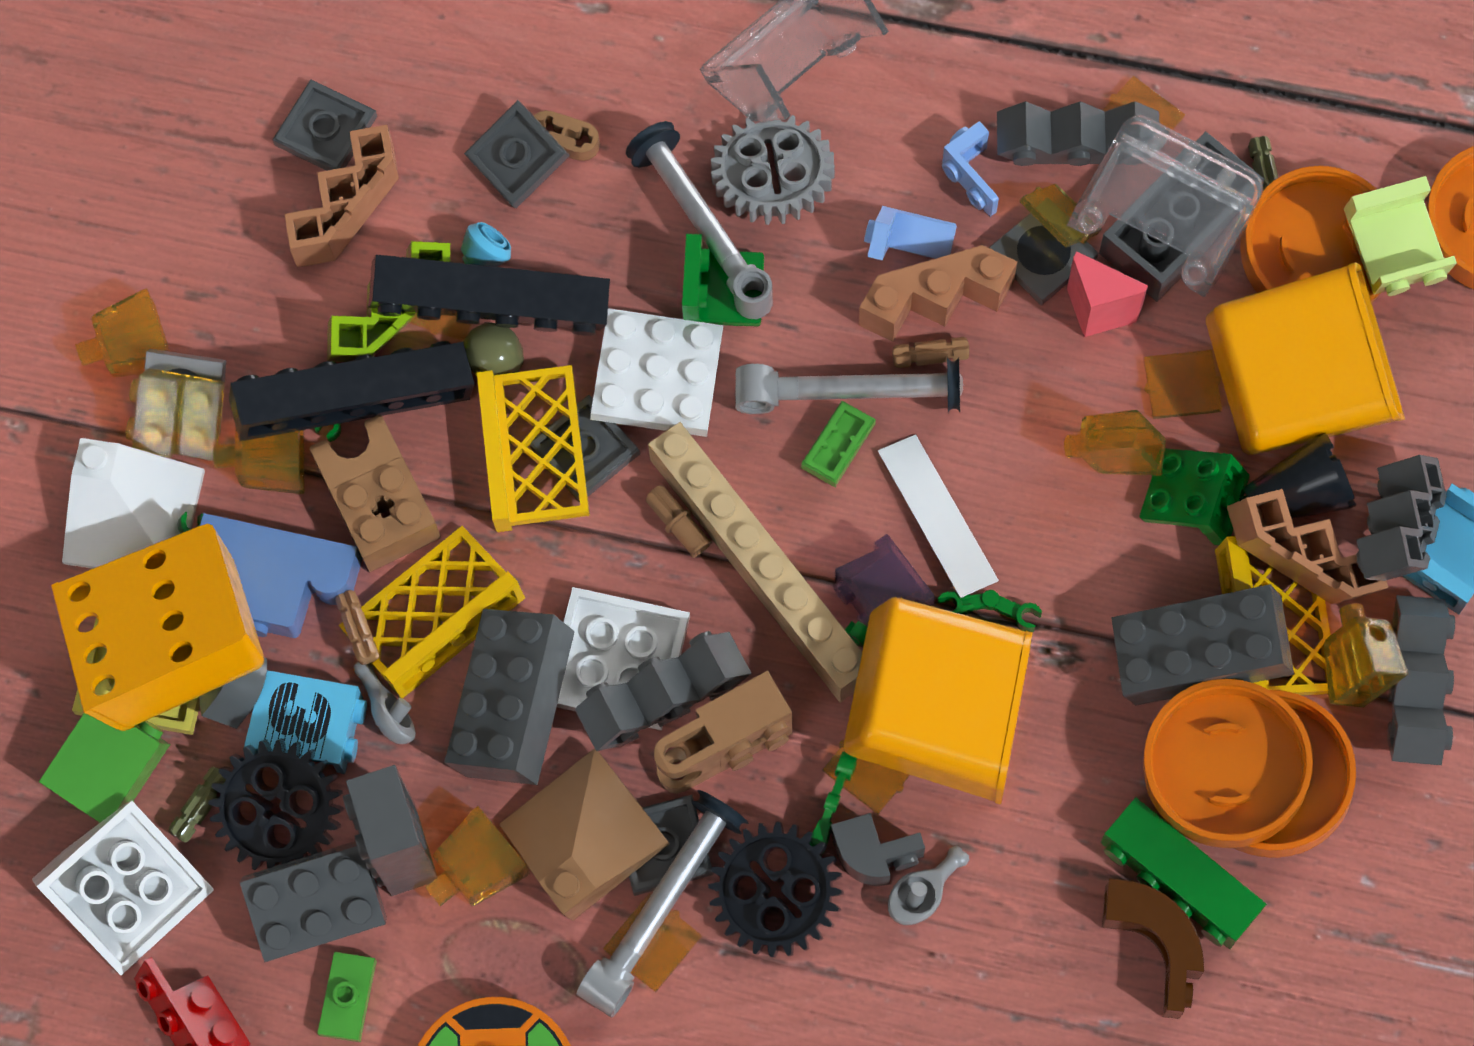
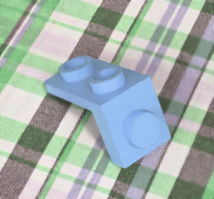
[942,121,999,217]
[864,206,957,260]

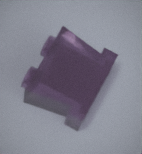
[833,534,935,627]

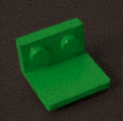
[682,234,764,327]
[1140,448,1250,545]

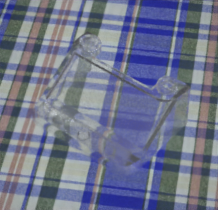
[1067,115,1263,297]

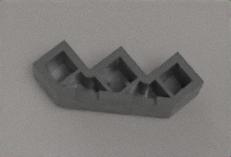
[997,101,1160,166]
[1356,455,1447,581]
[1387,595,1455,766]
[575,631,752,751]

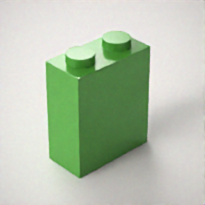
[39,713,171,823]

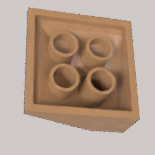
[499,748,670,921]

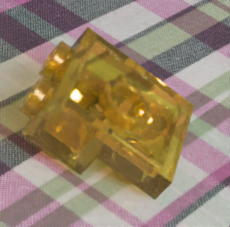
[126,368,225,461]

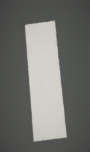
[878,434,999,598]

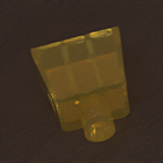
[75,288,170,378]
[1064,410,1166,476]
[213,426,305,494]
[1324,603,1409,708]
[425,806,530,907]

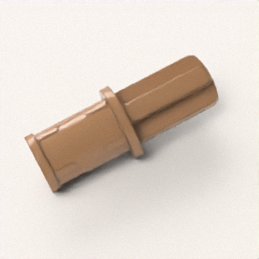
[646,485,712,558]

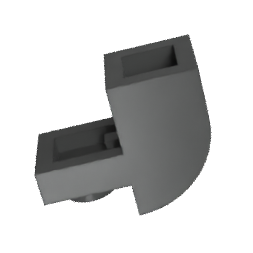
[199,657,267,729]
[831,813,925,886]

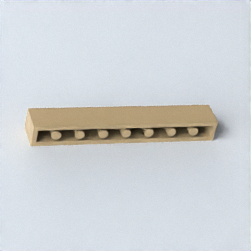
[648,422,862,702]

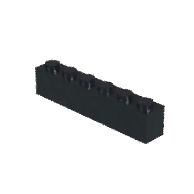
[368,255,610,336]
[229,341,474,442]

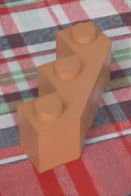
[284,125,399,268]
[859,245,1018,342]
[1227,489,1388,604]

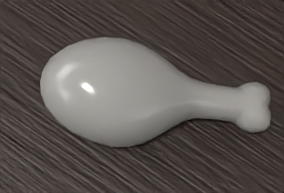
[354,662,416,744]
[888,845,970,925]

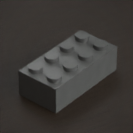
[1099,131,1265,302]
[1111,584,1294,706]
[444,609,575,785]
[343,765,439,896]

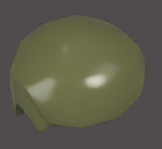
[463,322,524,376]

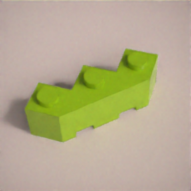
[327,241,450,362]

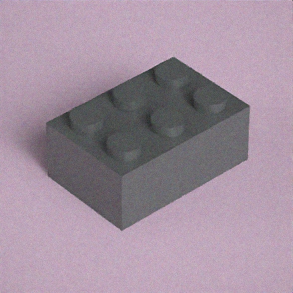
[240,841,387,963]

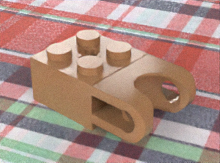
[310,414,441,573]
[654,670,792,794]

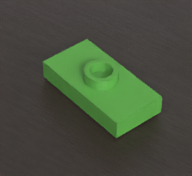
[801,401,876,487]
[317,952,377,1042]

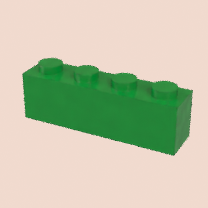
[1101,797,1267,949]

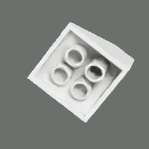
[62,438,205,569]
[32,800,214,975]

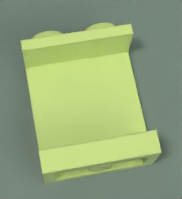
[1344,176,1457,296]

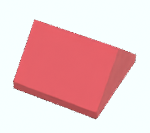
[1067,252,1148,337]

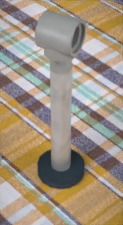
[625,121,773,319]
[735,357,963,414]
[576,790,749,1018]

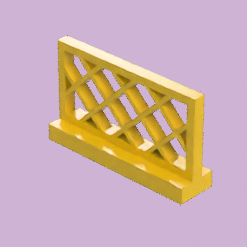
[477,365,590,533]
[338,526,525,699]
[1215,536,1340,696]

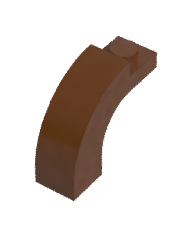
[1102,879,1204,1019]

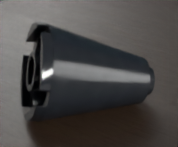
[1239,433,1356,519]

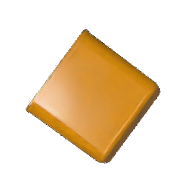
[1205,262,1406,455]
[51,524,264,731]
[844,597,1033,805]

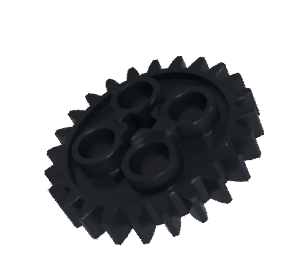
[208,738,344,870]
[708,821,844,957]

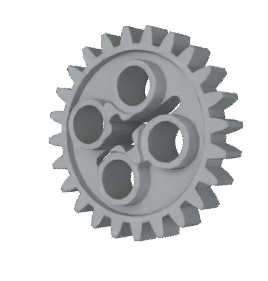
[711,113,835,225]

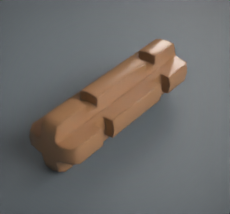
[892,337,970,368]
[335,590,379,665]

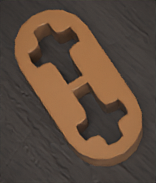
[534,110,600,161]

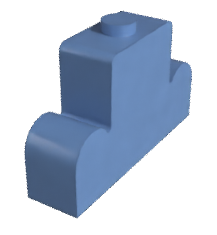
[200,513,363,638]

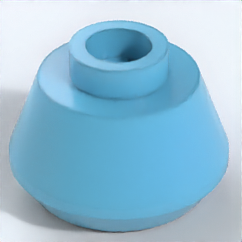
[461,222,511,267]

